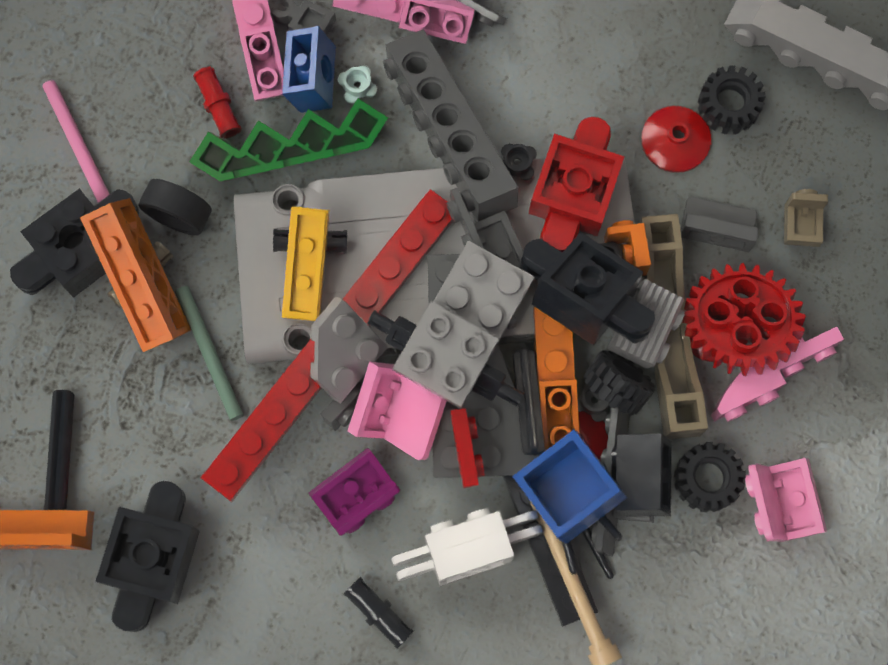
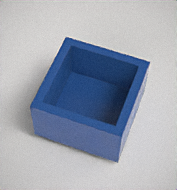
[513,429,628,544]

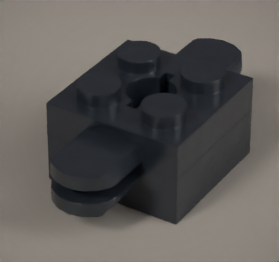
[10,188,139,298]
[520,232,655,345]
[95,481,200,632]

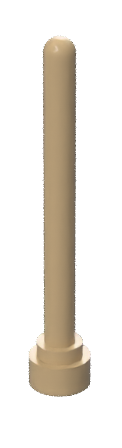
[529,500,622,665]

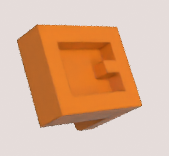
[604,220,651,276]

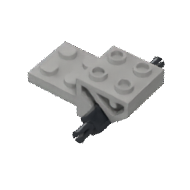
[367,240,534,409]

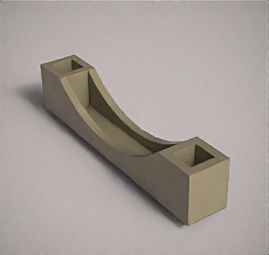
[639,214,708,439]

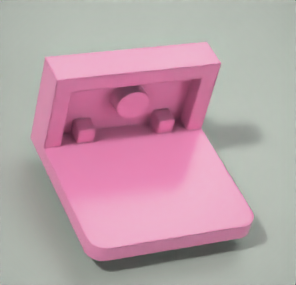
[348,362,447,460]
[745,458,827,542]

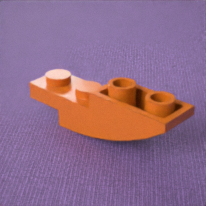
[533,307,579,452]

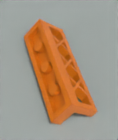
[80,198,191,352]
[0,510,94,550]

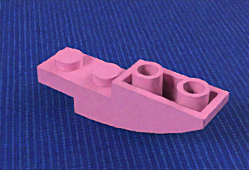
[232,0,284,102]
[332,0,475,44]
[711,327,844,422]

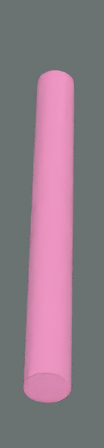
[42,80,109,203]

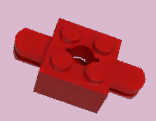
[528,117,625,252]

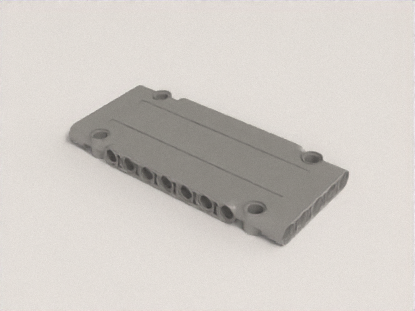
[234,158,643,364]

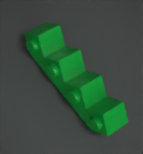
[190,98,388,182]

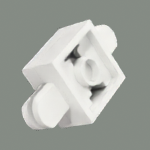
[391,508,544,586]

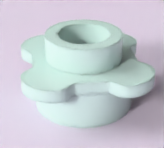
[338,66,377,104]

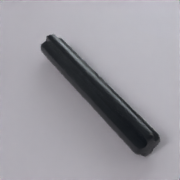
[44,390,75,510]

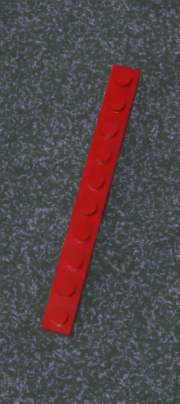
[200,189,453,502]

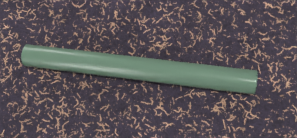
[175,286,244,421]

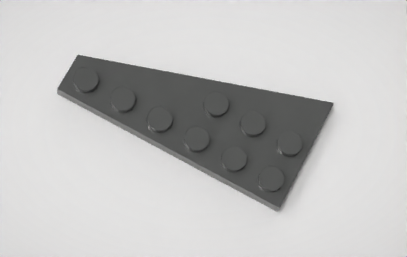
[427,254,539,478]

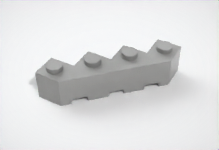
[724,0,888,110]

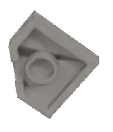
[310,297,388,403]

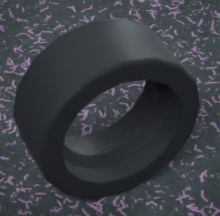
[138,179,212,236]

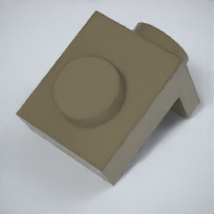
[784,189,828,247]

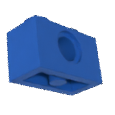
[282,26,336,113]

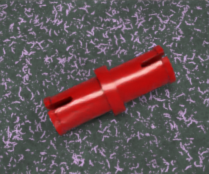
[193,67,242,139]

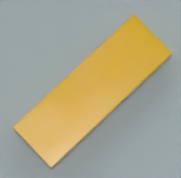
[282,206,330,321]

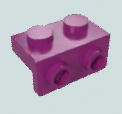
[308,448,400,536]

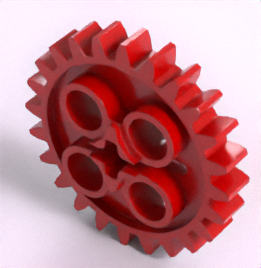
[682,263,806,376]

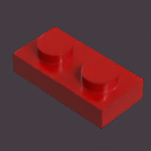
[450,408,485,488]

